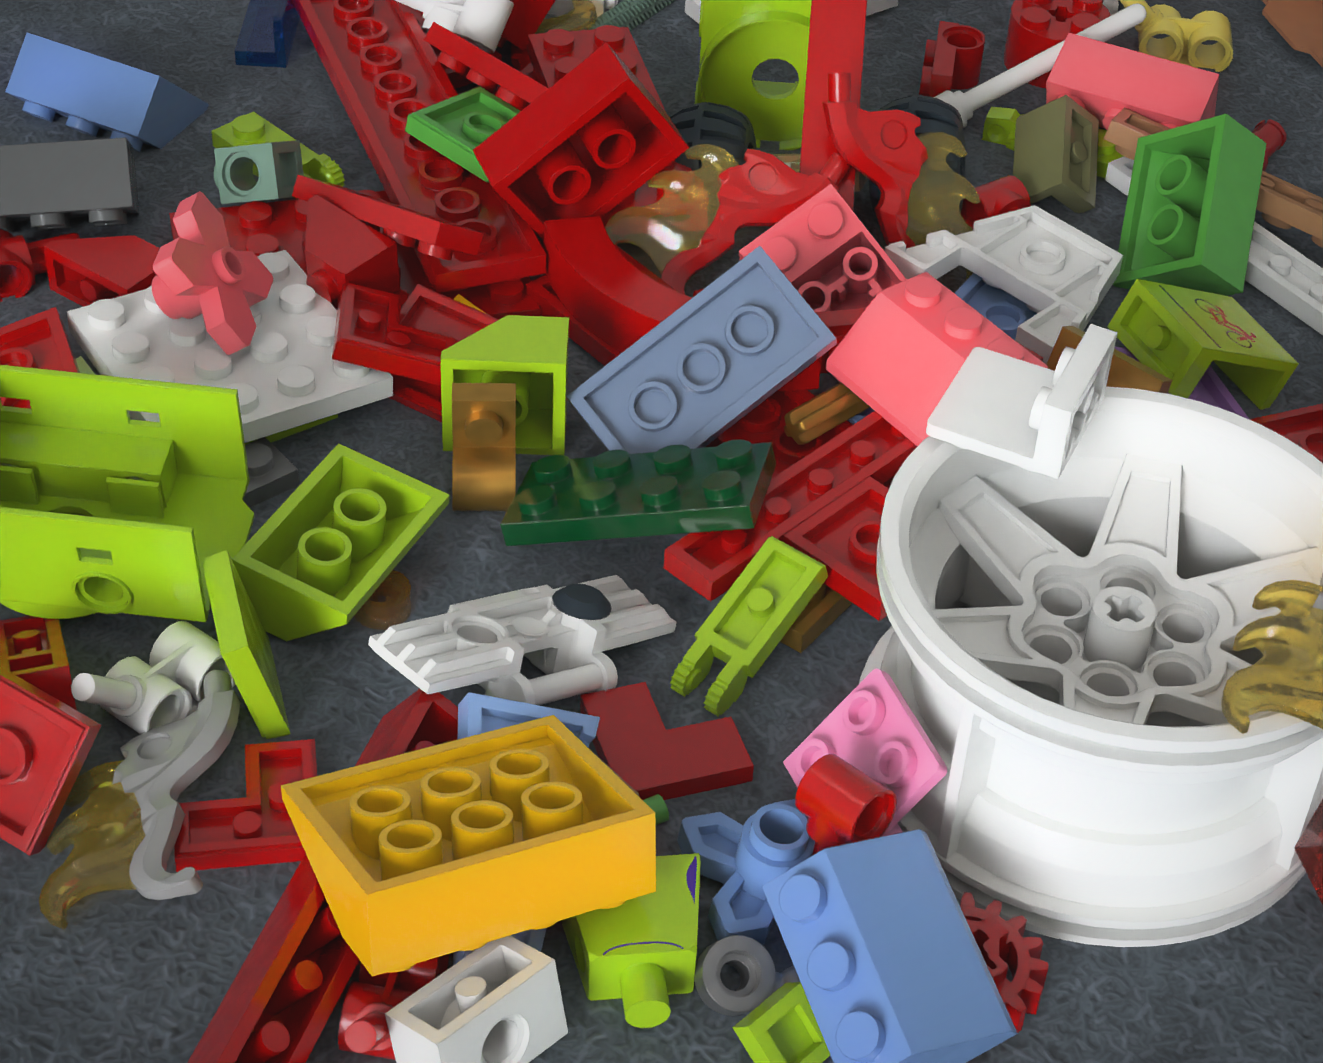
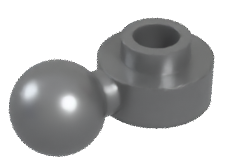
[694,935,800,1016]

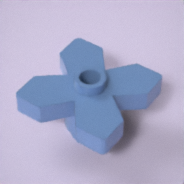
[677,799,815,945]

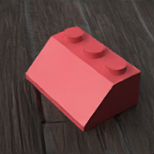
[1046,33,1219,130]
[826,272,1048,446]

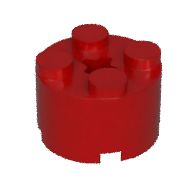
[1004,0,1111,89]

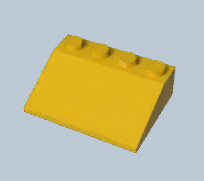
[281,715,656,977]

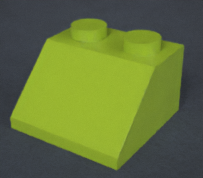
[441,315,569,455]

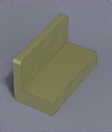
[1013,95,1099,213]

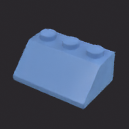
[5,33,209,152]
[762,829,1018,1063]

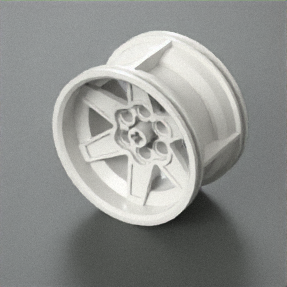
[859,386,1323,947]

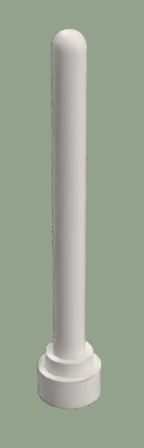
[933,3,1147,128]

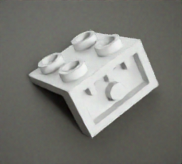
[926,324,1118,479]

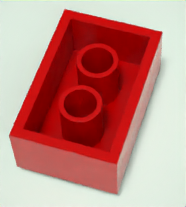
[473,42,689,240]

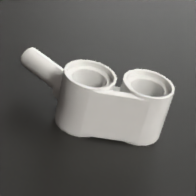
[394,0,514,53]
[71,621,236,734]

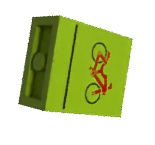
[1107,279,1299,410]

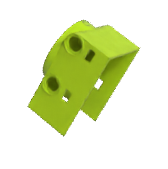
[695,0,812,150]
[0,365,255,622]

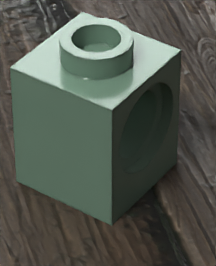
[214,140,304,204]

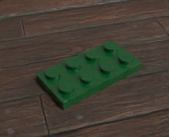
[500,440,776,546]

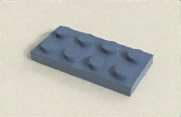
[567,246,837,454]

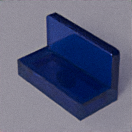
[235,0,300,68]

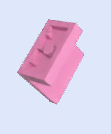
[783,669,947,837]

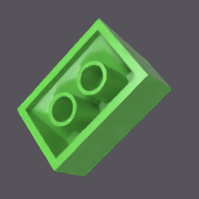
[1112,114,1267,296]

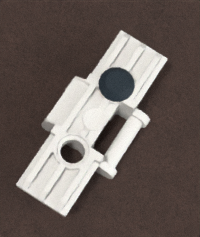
[368,575,677,705]

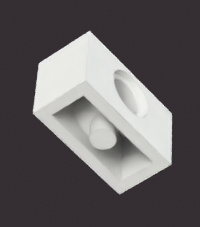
[385,935,568,1063]

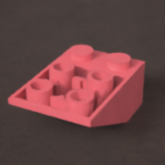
[738,184,907,383]

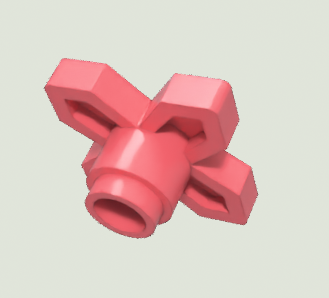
[152,191,273,355]

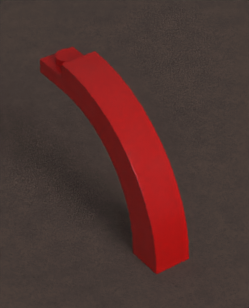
[543,216,866,391]

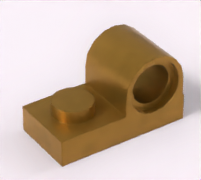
[452,383,516,511]

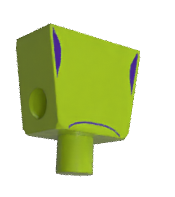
[561,853,701,1028]

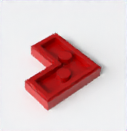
[332,282,458,386]
[580,682,754,800]
[174,739,317,872]

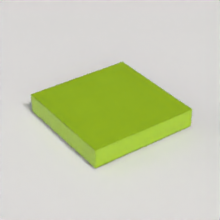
[202,550,291,739]

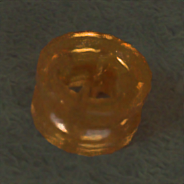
[354,570,412,630]

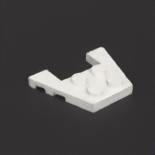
[885,205,1123,364]

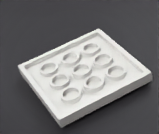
[67,250,393,443]

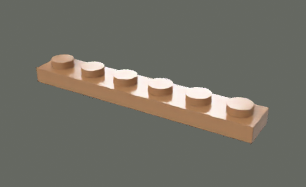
[1104,107,1323,248]

